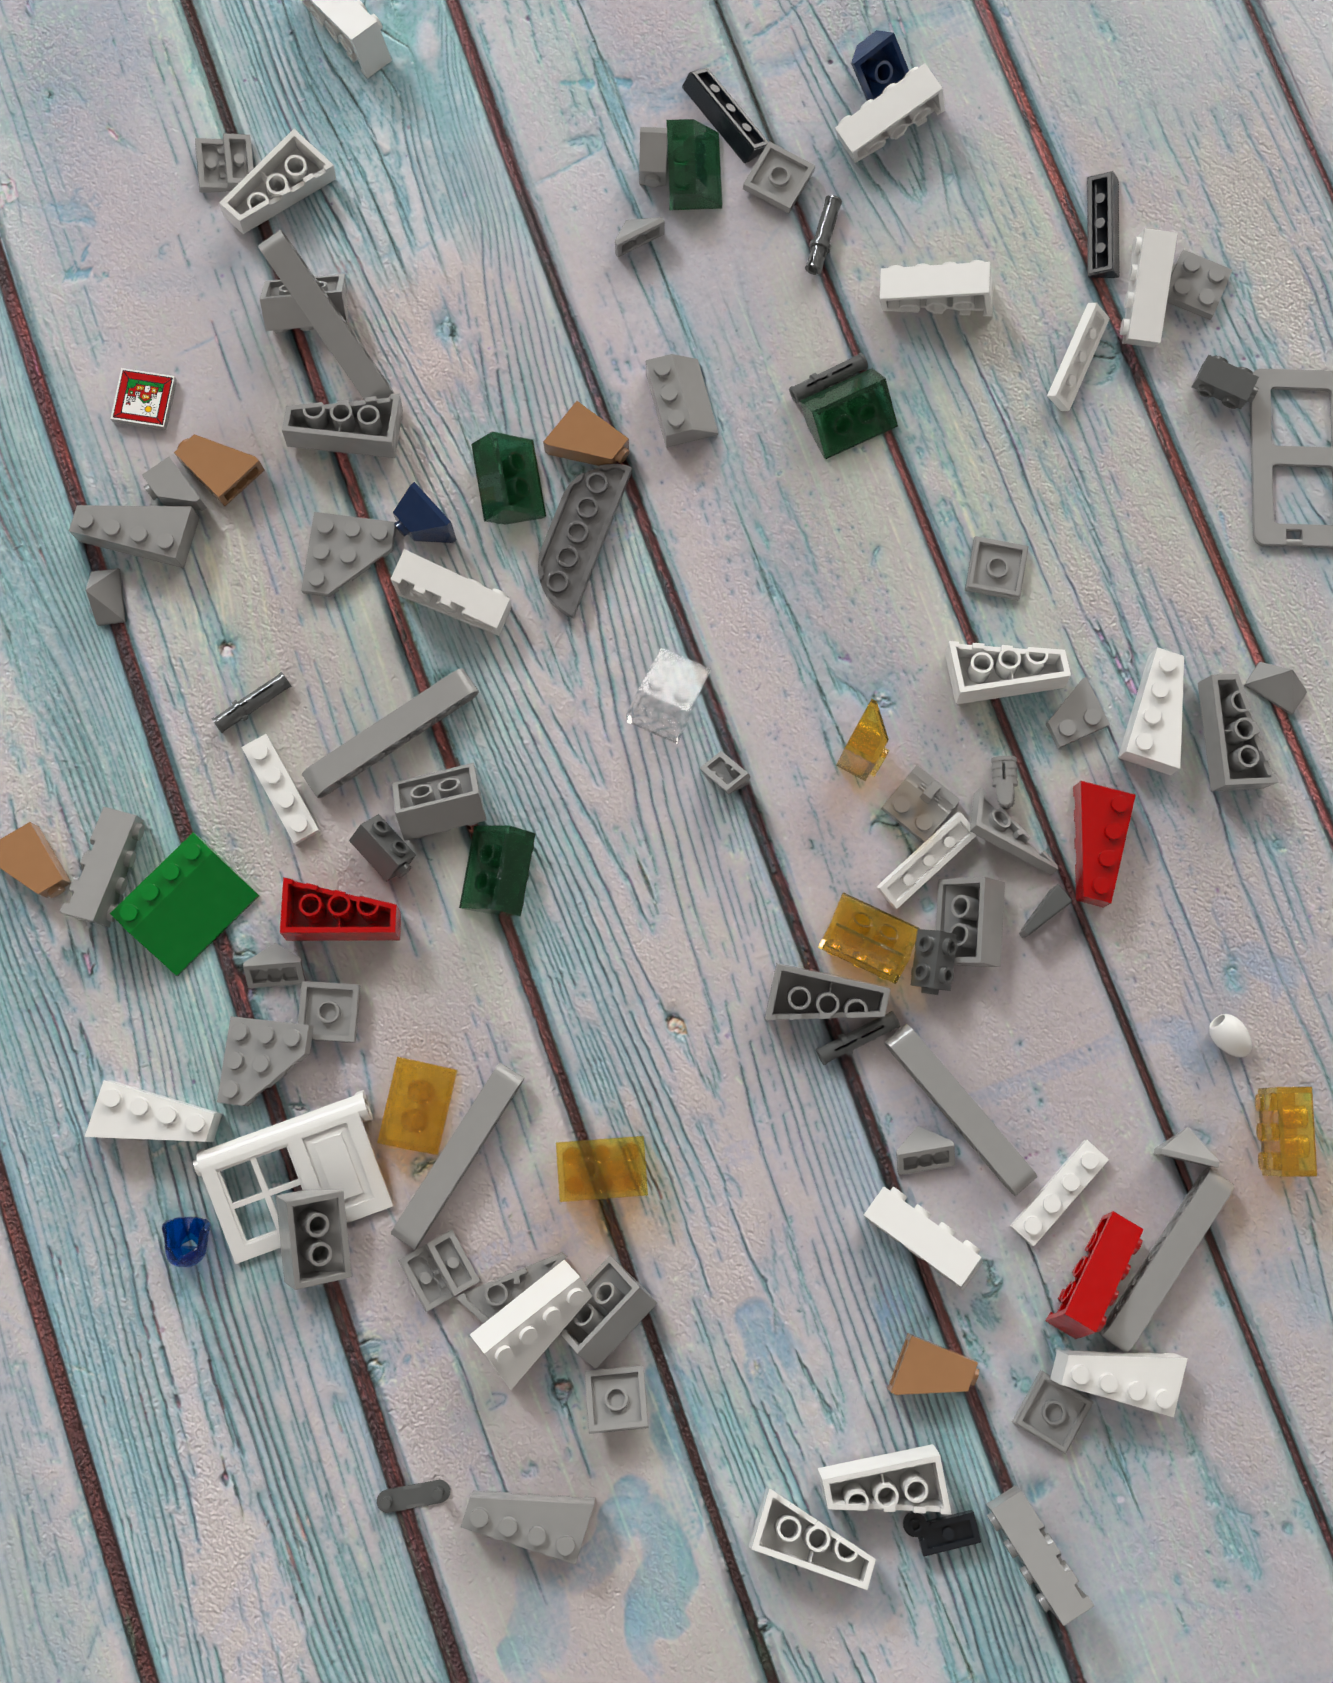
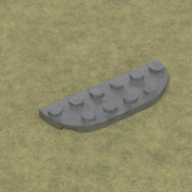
[538,464,632,619]

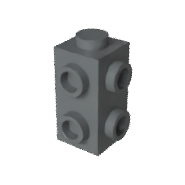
[1192,355,1259,409]
[349,814,416,882]
[910,929,958,995]

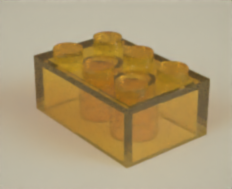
[1255,1087,1317,1177]
[556,1136,648,1202]

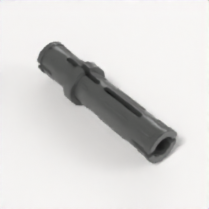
[805,195,842,275]
[789,353,868,404]
[211,672,292,733]
[816,1011,900,1065]

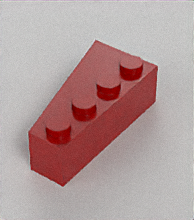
[1073,781,1136,908]
[280,877,401,941]
[1045,1211,1144,1339]

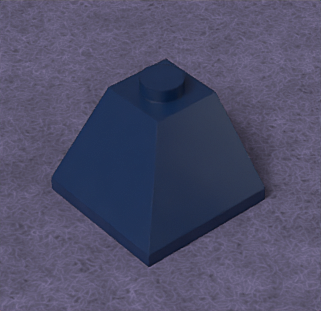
[851,30,909,101]
[393,482,457,543]

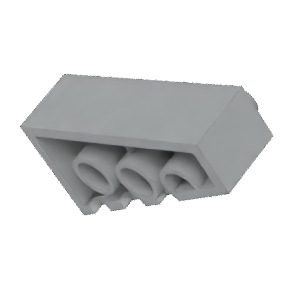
[282,394,403,458]
[1198,674,1279,792]
[60,807,145,928]
[764,963,891,1020]

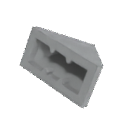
[615,217,665,257]
[86,568,126,626]
[1244,662,1307,715]
[700,751,750,794]
[243,943,306,988]
[896,1126,955,1175]
[1154,1127,1220,1168]

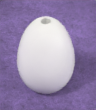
[1209,1014,1252,1057]

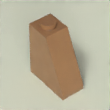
[543,401,630,466]
[174,434,265,506]
[0,822,71,898]
[887,1333,980,1395]

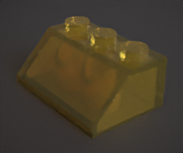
[836,699,890,781]
[818,892,920,984]
[377,1057,458,1155]

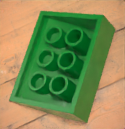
[110,832,260,976]

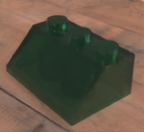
[666,119,722,210]
[800,368,898,459]
[471,431,546,525]
[459,825,536,917]

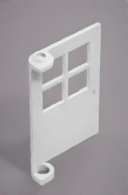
[193,1090,393,1264]

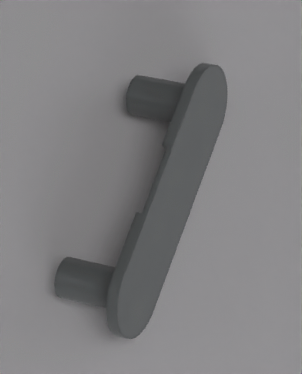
[377,1479,450,1513]

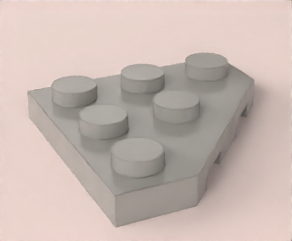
[301,512,397,597]
[217,1016,314,1106]

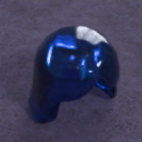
[162,1217,211,1267]

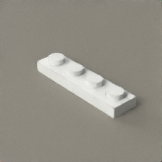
[1047,303,1110,411]
[241,734,320,845]
[876,812,977,909]
[1010,1140,1109,1246]

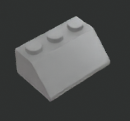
[260,274,349,333]
[646,354,718,448]
[392,763,487,841]
[936,877,1005,967]
[276,1190,352,1290]
[560,1255,657,1369]

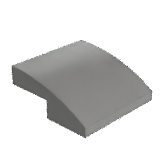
[195,133,254,193]
[398,1230,480,1312]

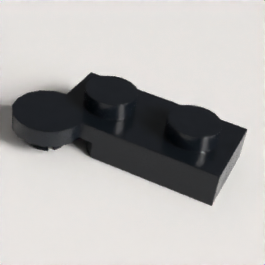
[903,1510,981,1557]

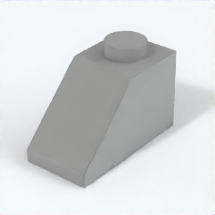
[639,127,667,188]
[142,457,207,511]

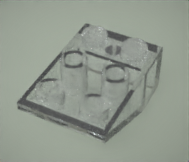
[626,647,712,744]

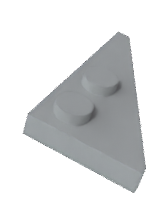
[970,788,1058,875]
[456,1252,568,1323]

